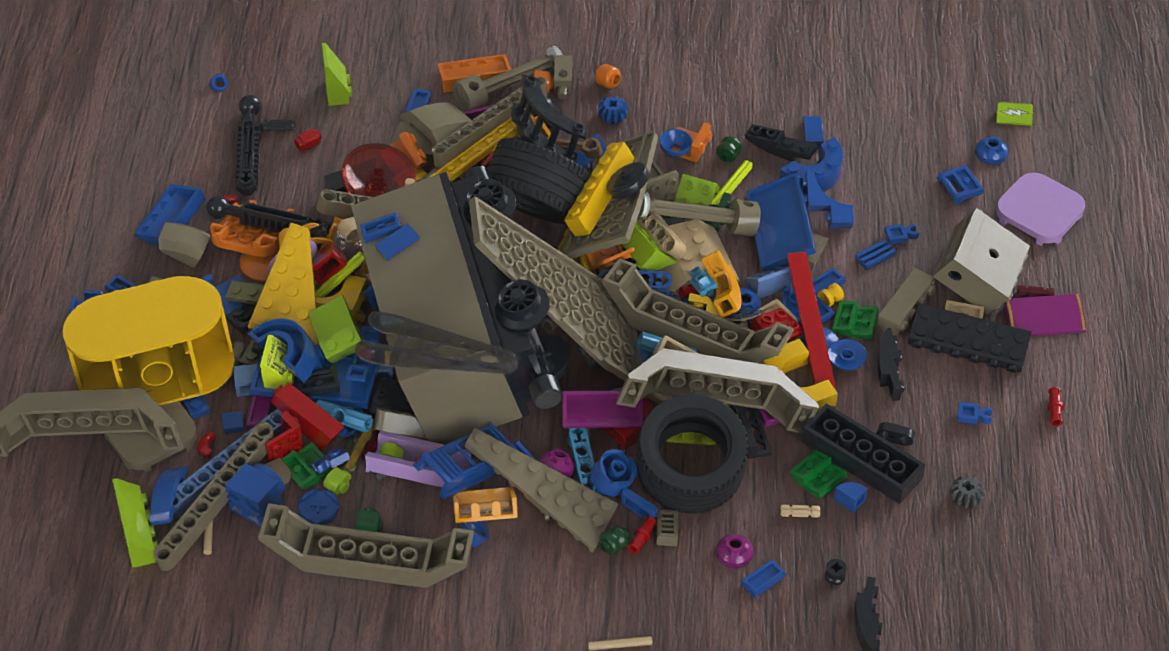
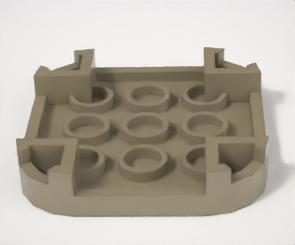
[104,389,198,473]

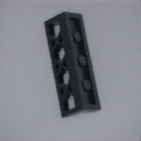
[730,404,772,459]

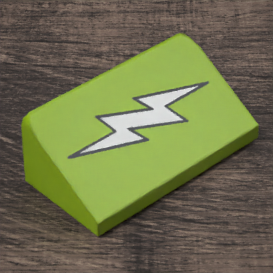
[996,102,1033,126]

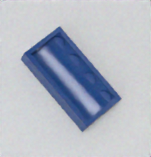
[134,184,205,246]

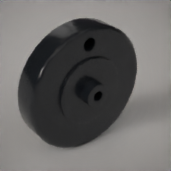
[606,162,650,199]
[361,378,406,419]

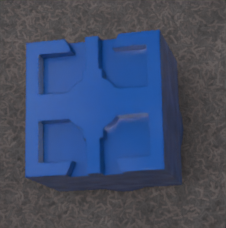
[225,463,285,527]

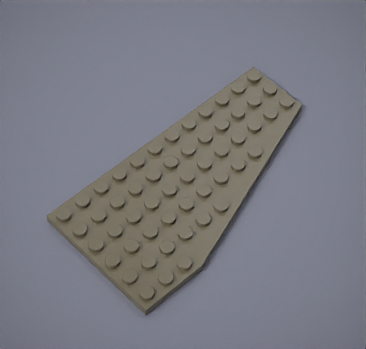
[469,196,642,381]

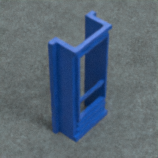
[413,422,512,500]

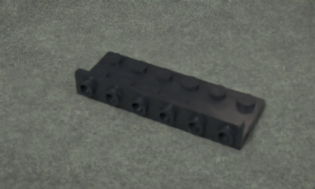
[908,303,1032,373]

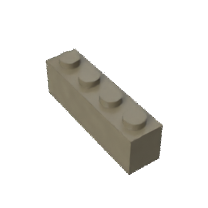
[877,268,935,337]

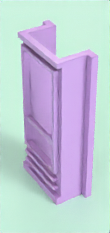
[365,431,473,487]

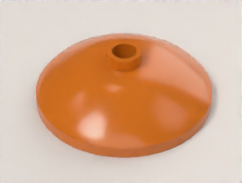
[240,252,278,283]

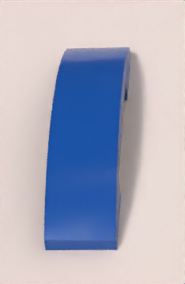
[345,326,382,382]
[150,466,188,525]

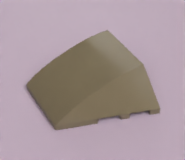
[400,102,472,148]

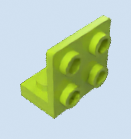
[674,174,720,206]

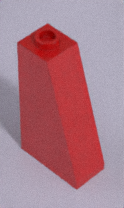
[271,382,344,452]

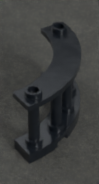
[511,74,588,163]

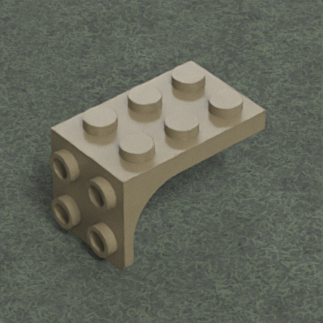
[645,160,679,201]

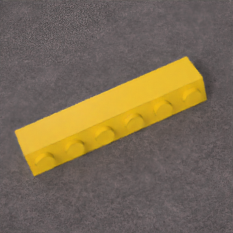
[564,142,635,237]

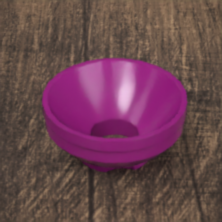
[539,449,575,477]
[716,534,754,568]

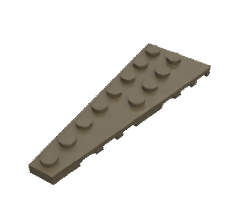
[465,428,618,553]

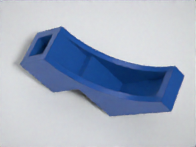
[802,170,854,228]

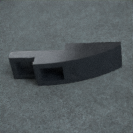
[744,124,817,161]
[877,328,904,401]
[854,576,883,651]

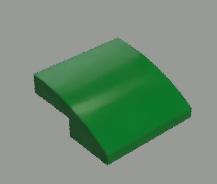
[832,301,879,340]
[281,442,335,489]
[789,450,847,499]

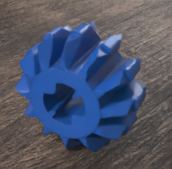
[598,95,628,125]

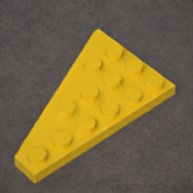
[247,223,319,345]

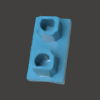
[689,266,718,298]

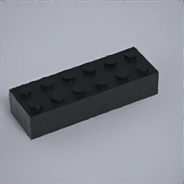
[801,403,926,504]

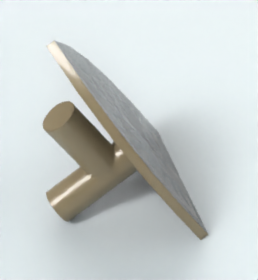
[724,310,762,328]

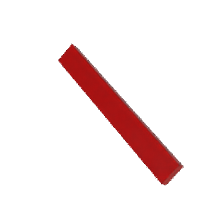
[787,252,835,388]

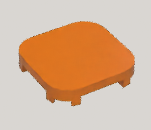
[210,200,295,256]

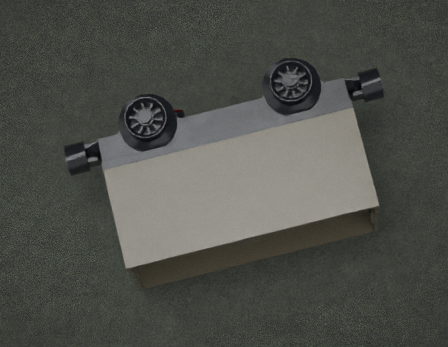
[351,166,570,445]

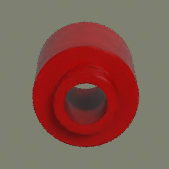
[294,128,322,152]

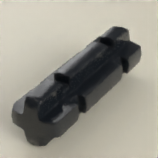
[260,120,295,131]

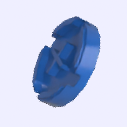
[298,489,339,525]

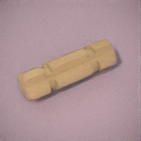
[780,504,820,518]

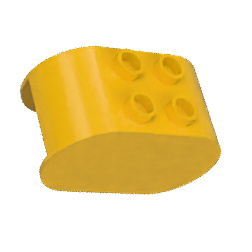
[63,276,235,406]

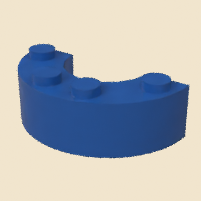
[779,137,843,194]
[248,318,317,383]

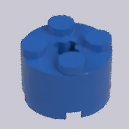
[590,449,637,496]

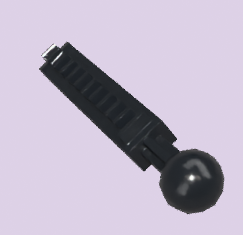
[235,95,261,196]
[206,196,329,238]

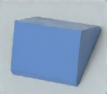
[743,267,791,299]

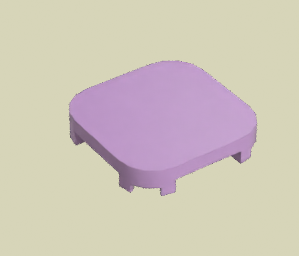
[996,173,1085,246]

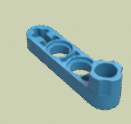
[566,428,596,492]

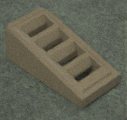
[657,509,678,546]

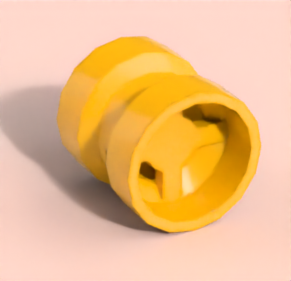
[818,283,844,307]

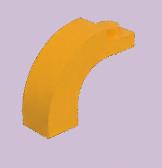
[701,250,742,318]

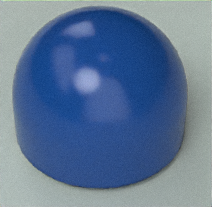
[209,74,228,91]

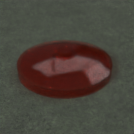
[341,143,416,198]

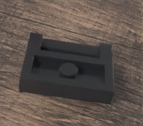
[226,304,256,334]
[298,365,340,397]

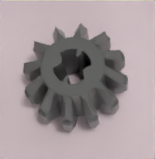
[949,475,985,510]

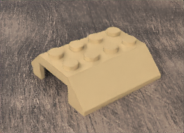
[658,219,740,297]

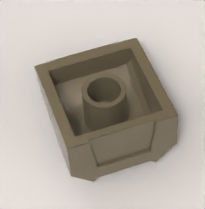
[158,222,211,268]

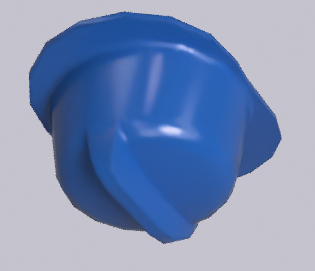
[459,509,489,547]

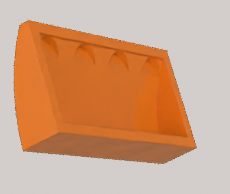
[437,54,511,93]

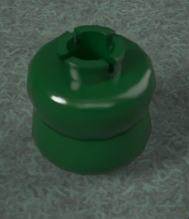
[716,136,742,163]
[598,525,629,555]

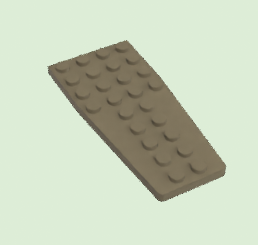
[562,131,658,258]

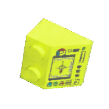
[260,335,294,389]

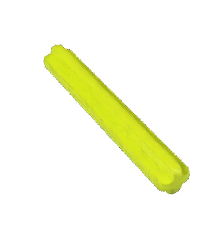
[711,160,753,205]
[315,251,366,298]

